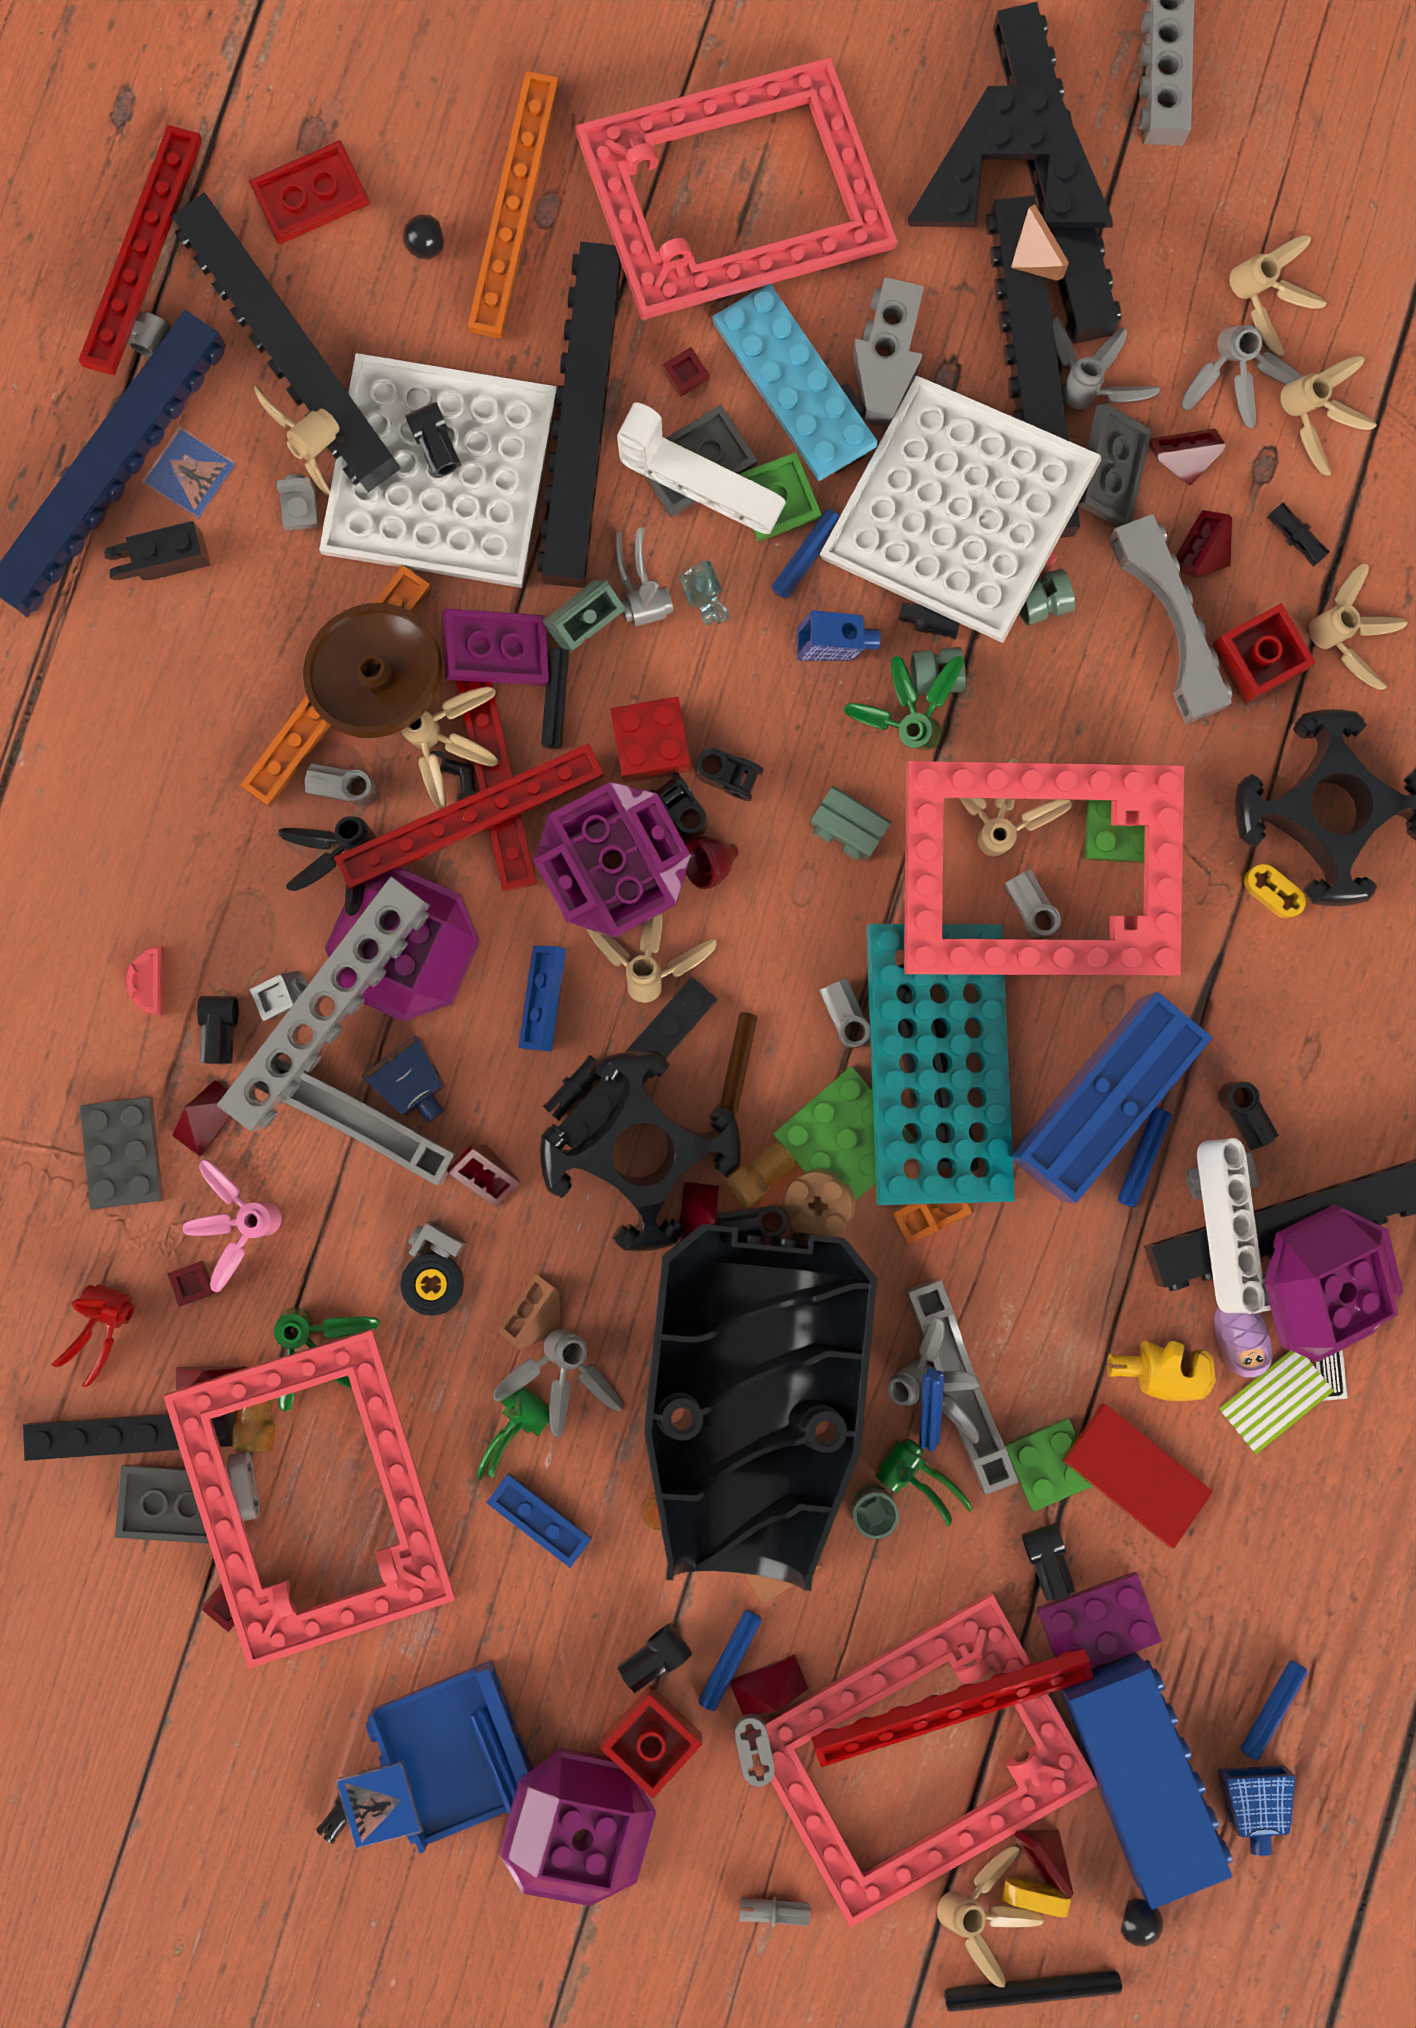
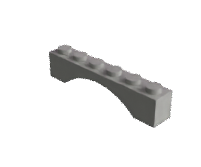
[1109,514,1232,725]
[256,1057,459,1185]
[904,1278,1019,1495]

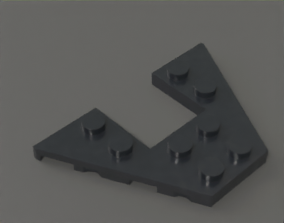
[908,85,1113,228]

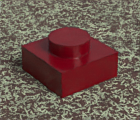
[663,347,709,397]
[167,1261,215,1307]
[201,1583,235,1632]

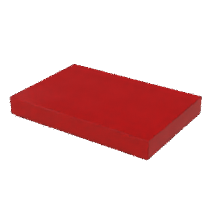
[249,140,370,245]

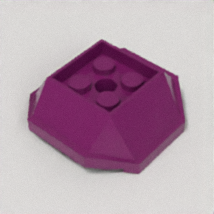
[533,782,690,938]
[325,868,481,1022]
[1264,1205,1404,1362]
[499,1747,656,1906]

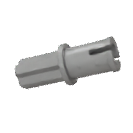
[739,1896,811,1927]

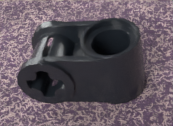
[695,748,764,802]
[649,772,707,840]

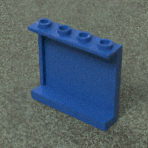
[366,1660,533,1854]

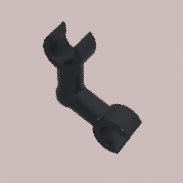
[430,750,476,802]

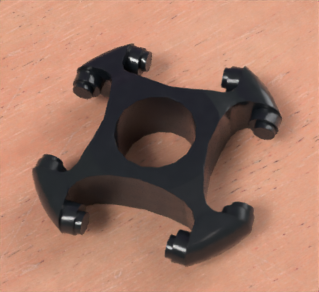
[1235,709,1416,906]
[540,1050,741,1251]

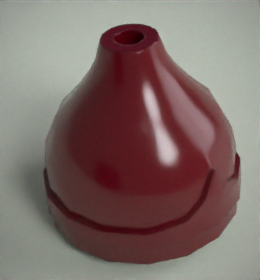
[684,836,739,890]

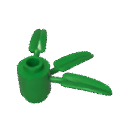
[844,655,964,751]
[274,1308,380,1412]
[477,1386,550,1480]
[875,1438,972,1526]

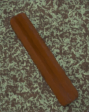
[720,1012,758,1114]

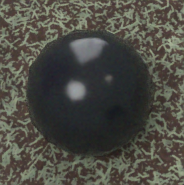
[403,214,444,260]
[1120,1898,1163,1947]

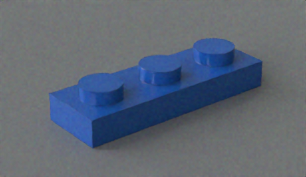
[518,946,566,1052]
[486,1473,592,1568]

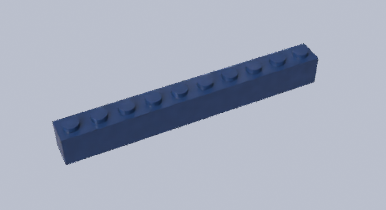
[0,310,226,617]

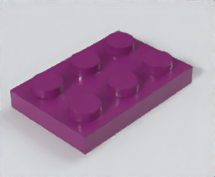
[442,608,549,686]
[1036,1572,1162,1668]

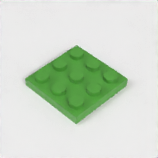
[772,1066,916,1201]

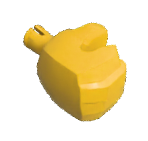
[1107,1341,1216,1401]

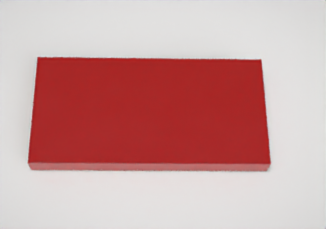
[1061,1404,1213,1549]

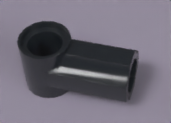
[405,402,461,477]
[197,996,239,1064]
[1218,1082,1279,1150]
[718,1204,788,1238]
[1021,1523,1075,1601]
[617,1623,692,1693]

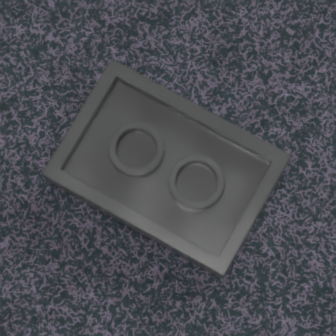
[1077,403,1152,527]
[643,404,757,518]
[80,1097,163,1209]
[115,1464,229,1544]

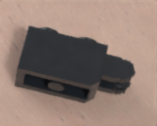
[104,521,211,581]

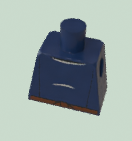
[361,1035,445,1123]

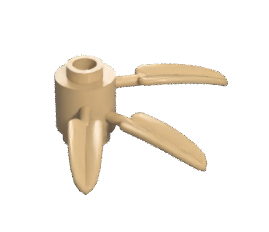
[1229,235,1327,356]
[1280,356,1377,475]
[254,385,339,496]
[1309,564,1408,690]
[401,687,498,809]
[959,759,1072,857]
[587,914,716,1003]
[937,1846,1045,1987]

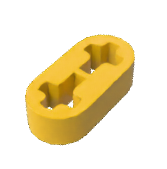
[1244,864,1306,919]
[1002,1877,1072,1917]

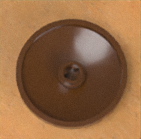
[303,603,442,738]

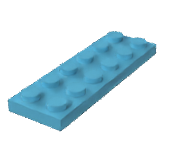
[712,284,877,481]

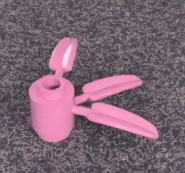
[183,1159,282,1292]

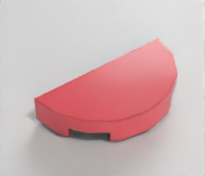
[126,946,164,1016]

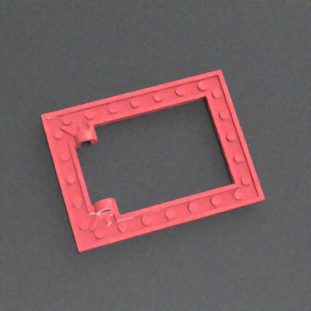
[575,57,898,320]
[904,761,1184,976]
[163,1328,455,1669]
[745,1592,1099,1928]

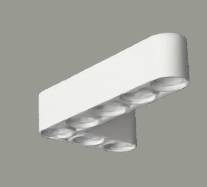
[617,402,786,534]
[1197,1138,1271,1313]

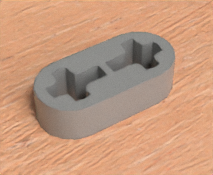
[228,1451,260,1521]
[735,1714,775,1787]

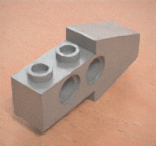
[852,277,924,427]

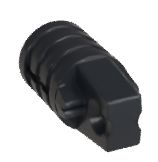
[899,603,960,640]

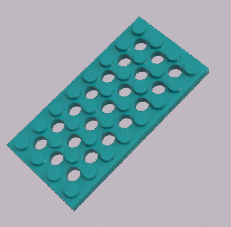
[866,924,1015,1205]

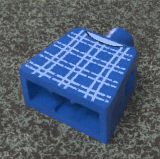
[797,610,881,661]
[1218,1766,1295,1856]

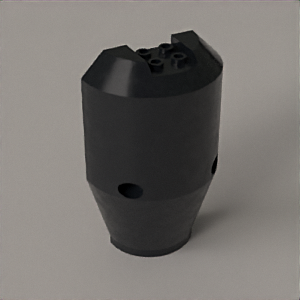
[644,1224,877,1591]

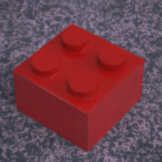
[1212,603,1316,705]
[610,696,691,783]
[600,1684,702,1799]

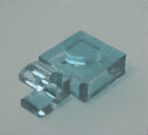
[679,560,730,625]

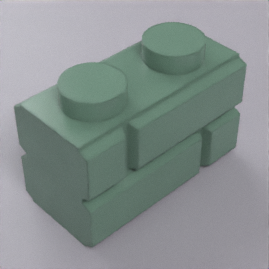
[543,579,625,651]
[810,786,891,861]

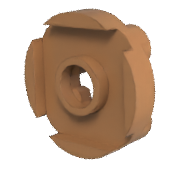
[785,1168,856,1236]

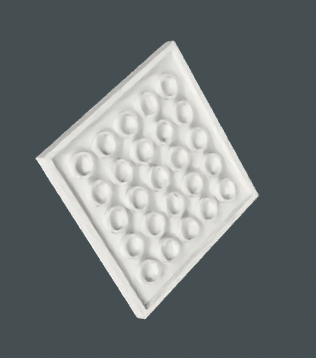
[319,353,557,588]
[820,375,1101,643]

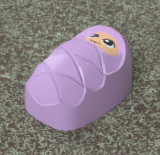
[1214,1307,1272,1378]

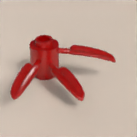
[51,1284,135,1387]

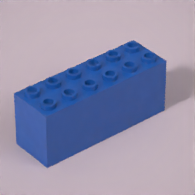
[1010,992,1213,1203]
[1060,1652,1233,1910]

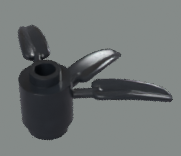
[278,816,377,916]

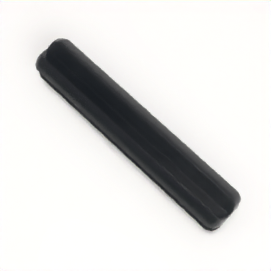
[541,647,569,749]

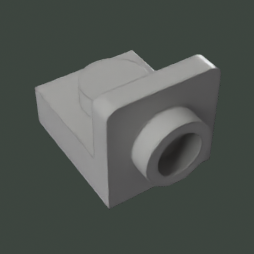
[276,474,319,531]
[250,971,308,1021]
[408,1222,467,1258]

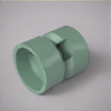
[1019,568,1075,626]
[911,647,966,696]
[849,1485,899,1539]

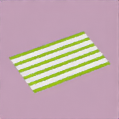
[1219,1350,1334,1454]

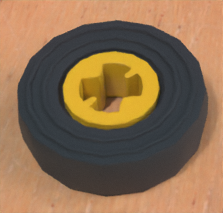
[400,1252,464,1316]

